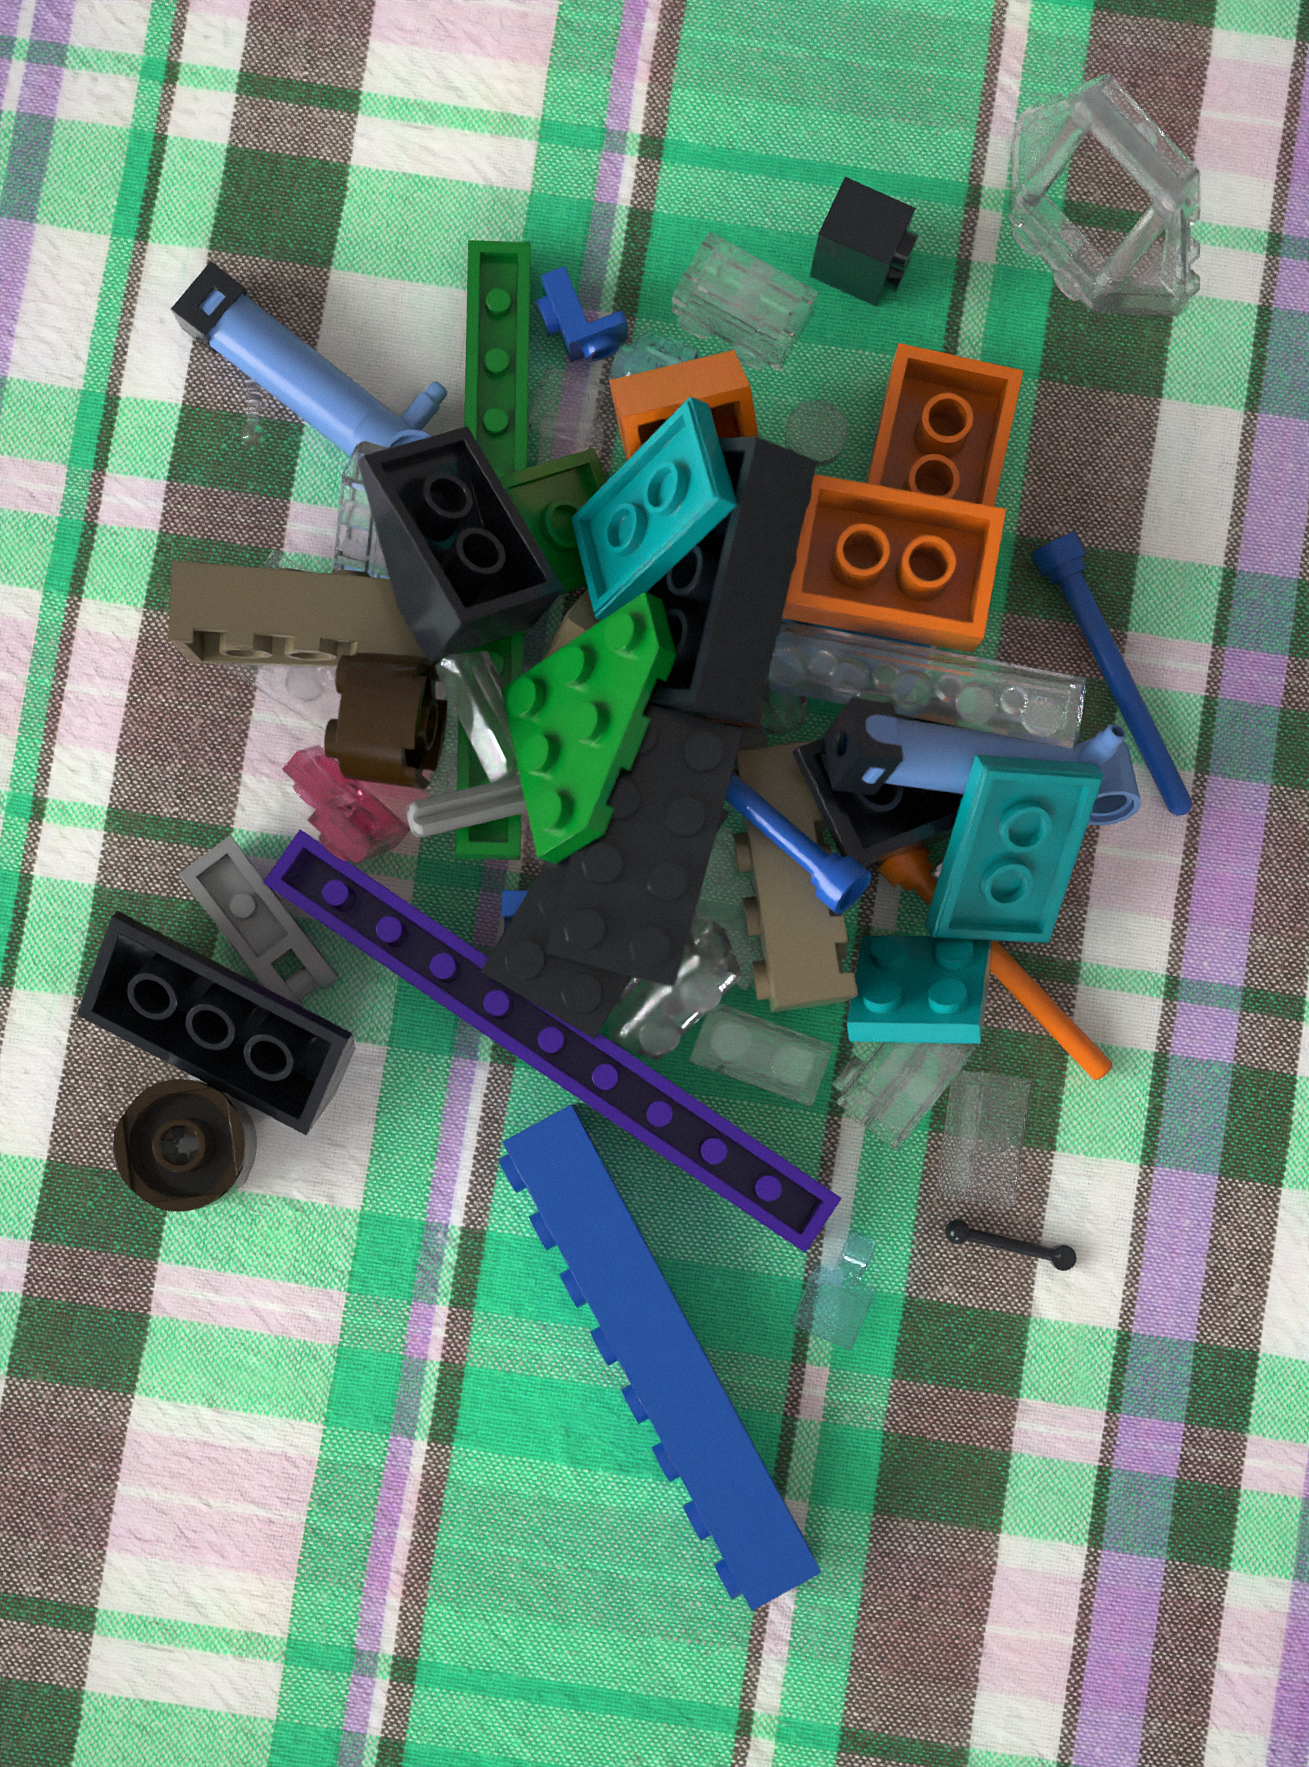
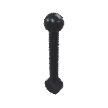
[945,1219,1077,1271]

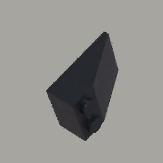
[358,426,564,663]
[792,688,976,866]

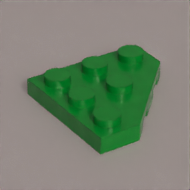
[501,592,676,864]

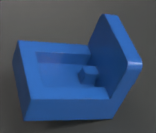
[535,266,628,362]

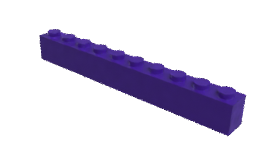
[263,829,842,1253]

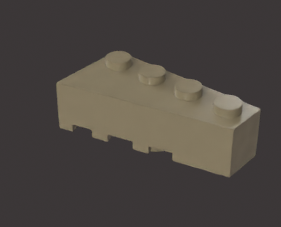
[168,561,447,669]
[727,740,857,1013]

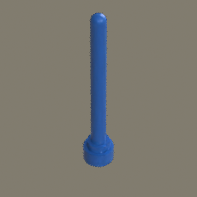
[1030,532,1192,816]
[725,773,872,914]

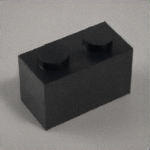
[810,177,919,307]

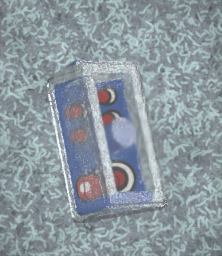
[937,1070,1031,1207]

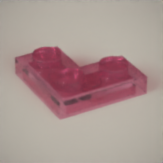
[282,745,411,865]

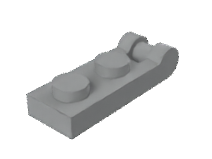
[178,835,339,1007]

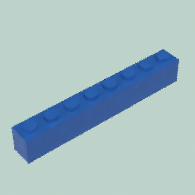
[498,1105,821,1611]

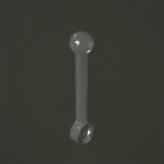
[241,376,266,448]

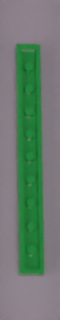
[455,240,531,860]

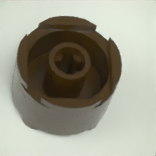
[324,653,448,789]
[113,1079,257,1212]

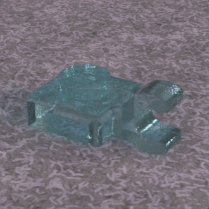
[790,1229,877,1351]

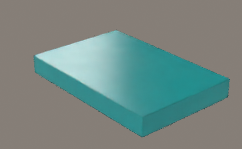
[571,397,737,621]
[924,755,1104,943]

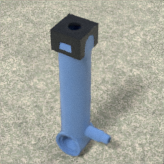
[171,261,447,463]
[824,697,1141,826]

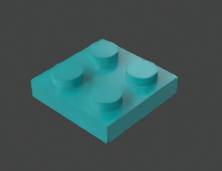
[847,935,992,1044]

